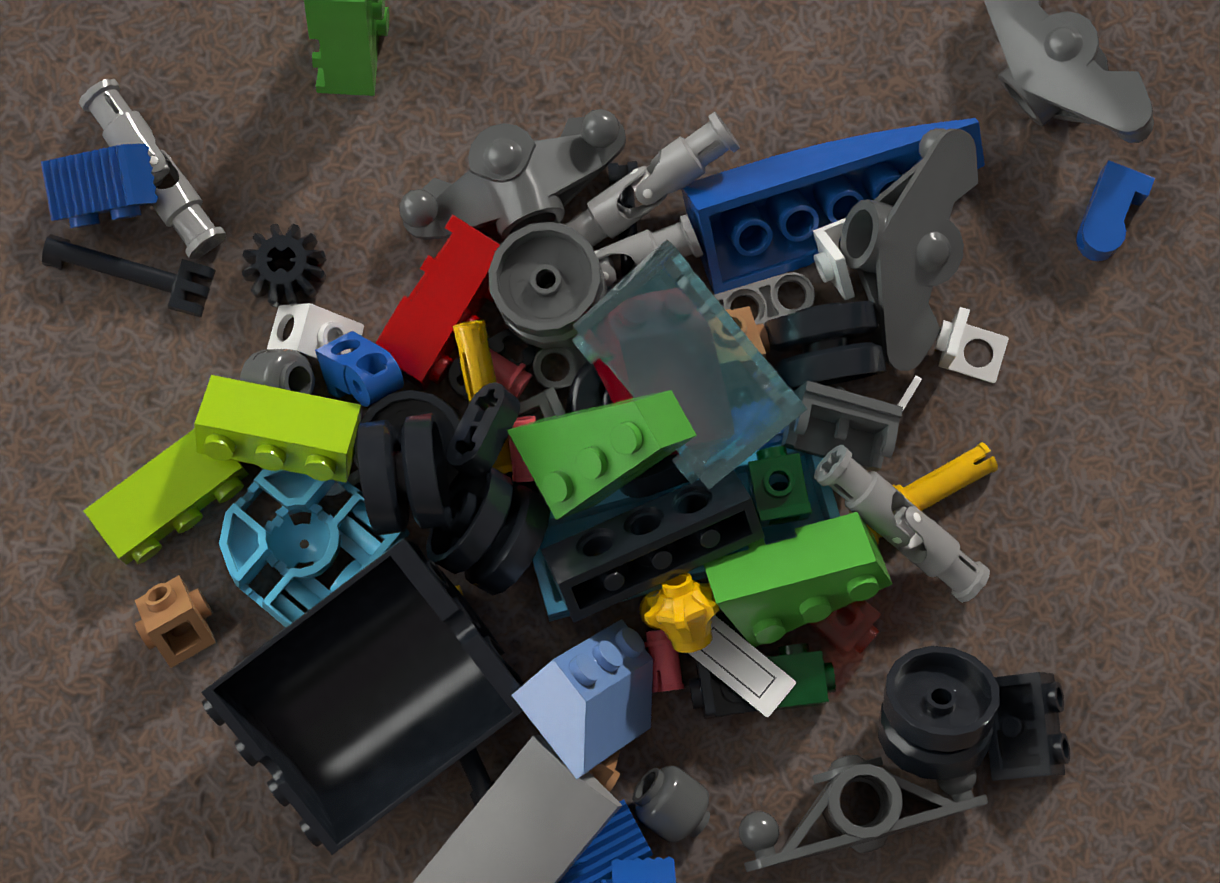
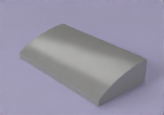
[413,734,622,883]

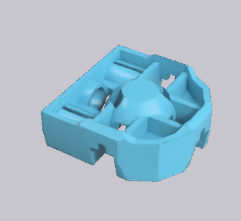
[219,469,410,627]

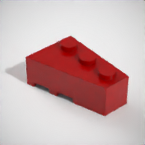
[375,214,500,391]

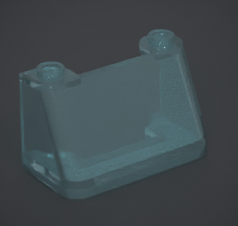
[572,240,807,489]

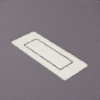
[689,615,796,717]

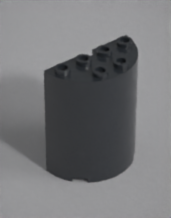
[201,537,524,855]

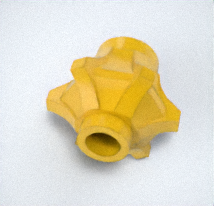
[644,572,719,653]

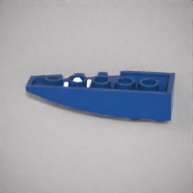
[681,118,985,294]

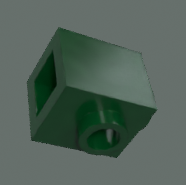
[767,643,836,711]

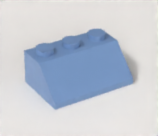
[512,619,653,779]

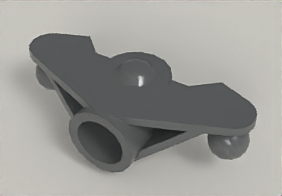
[984,0,1154,143]
[399,109,626,240]
[840,128,978,371]
[738,755,988,872]

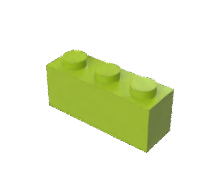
[194,375,361,483]
[83,428,249,564]

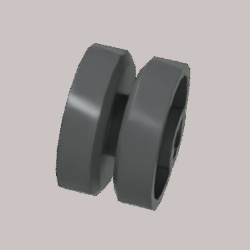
[489,222,608,349]

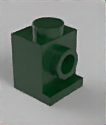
[746,446,812,527]

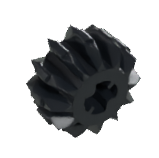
[242,224,327,307]

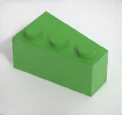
[304,0,389,96]
[507,390,697,520]
[704,512,892,647]

